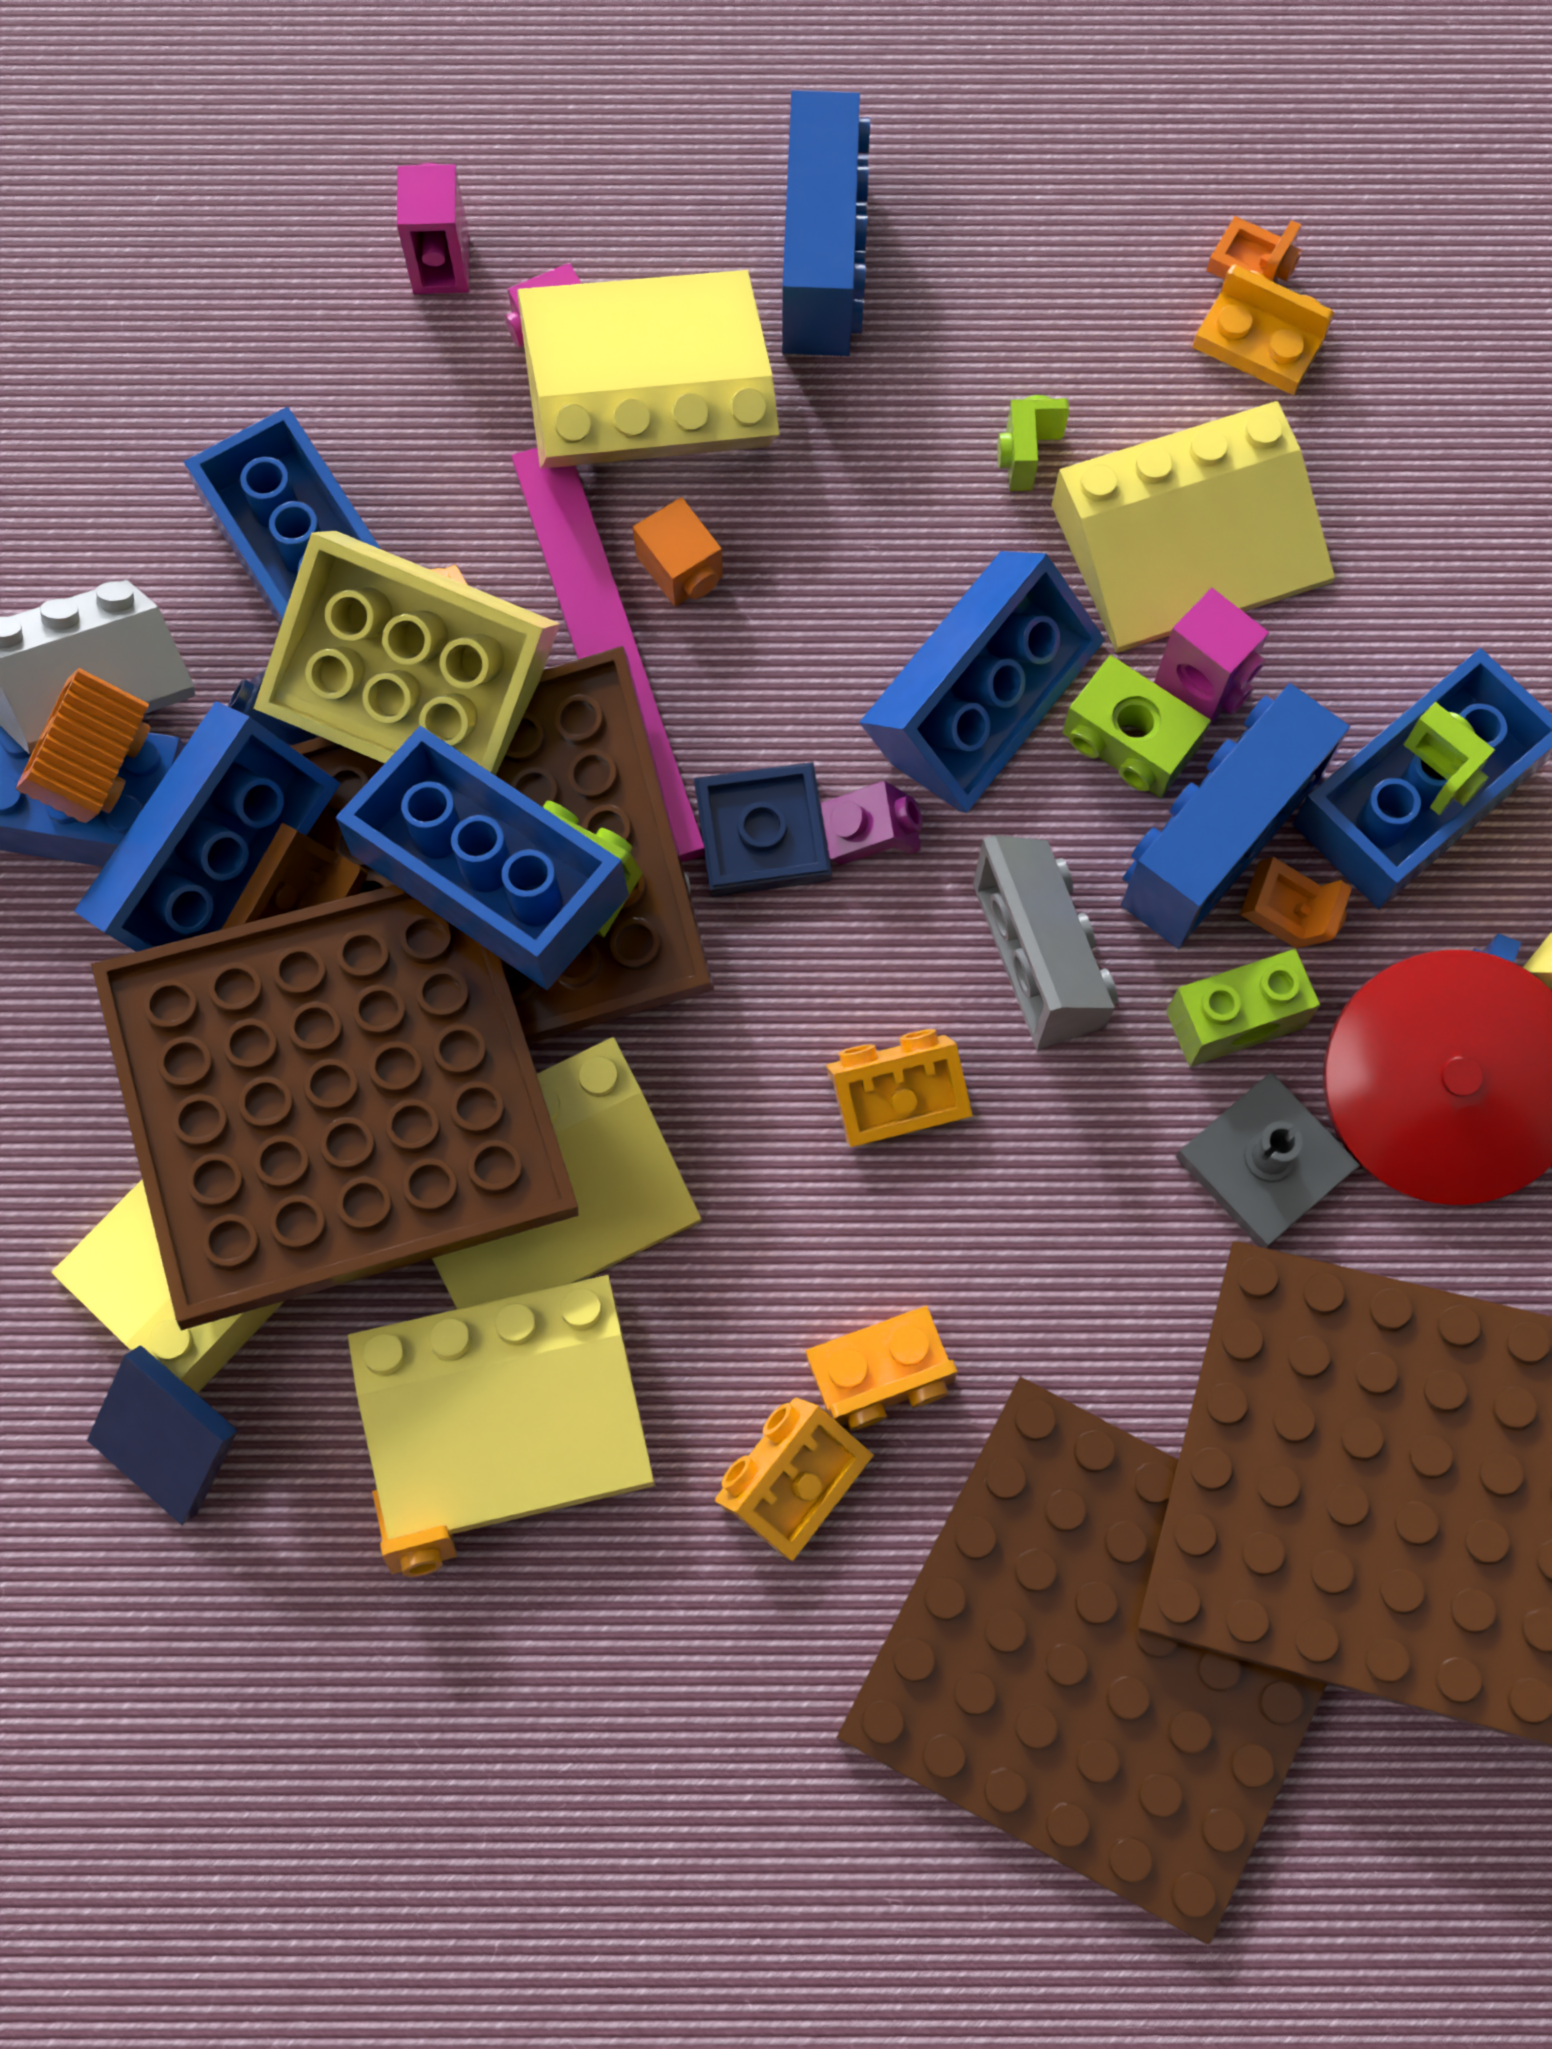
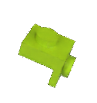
[997,395,1069,491]
[1404,702,1495,815]

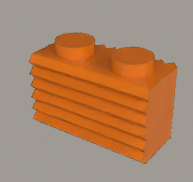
[15,668,150,823]

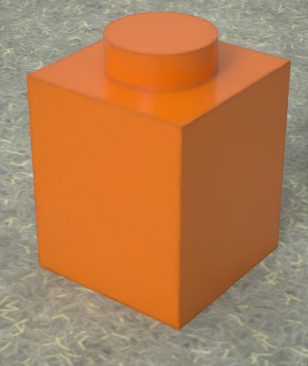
[632,497,723,607]

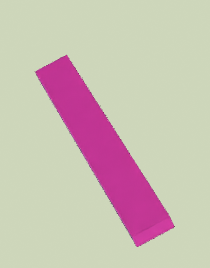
[511,448,705,863]

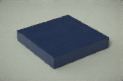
[694,762,832,897]
[87,1345,238,1525]

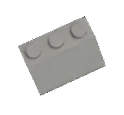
[0,580,195,754]
[973,835,1118,1050]

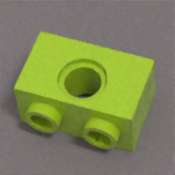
[1062,655,1211,798]
[1166,948,1320,1067]

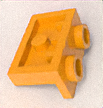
[1192,264,1334,396]
[826,1029,973,1148]
[805,1305,958,1431]
[715,1398,874,1561]

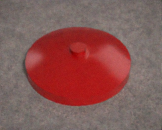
[1323,949,1552,1205]

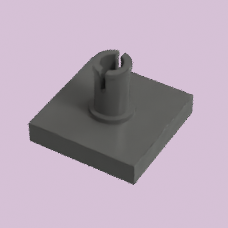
[1176,1072,1360,1248]

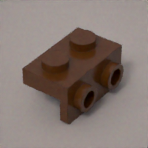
[221,822,368,930]

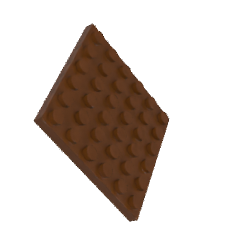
[290,646,714,1044]
[91,885,579,1331]
[1138,1240,1552,1748]
[836,1376,1327,1945]

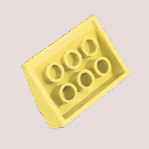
[517,270,780,469]
[1051,401,1335,653]
[253,531,560,775]
[432,1037,702,1309]
[51,1180,284,1394]
[348,1275,655,1540]

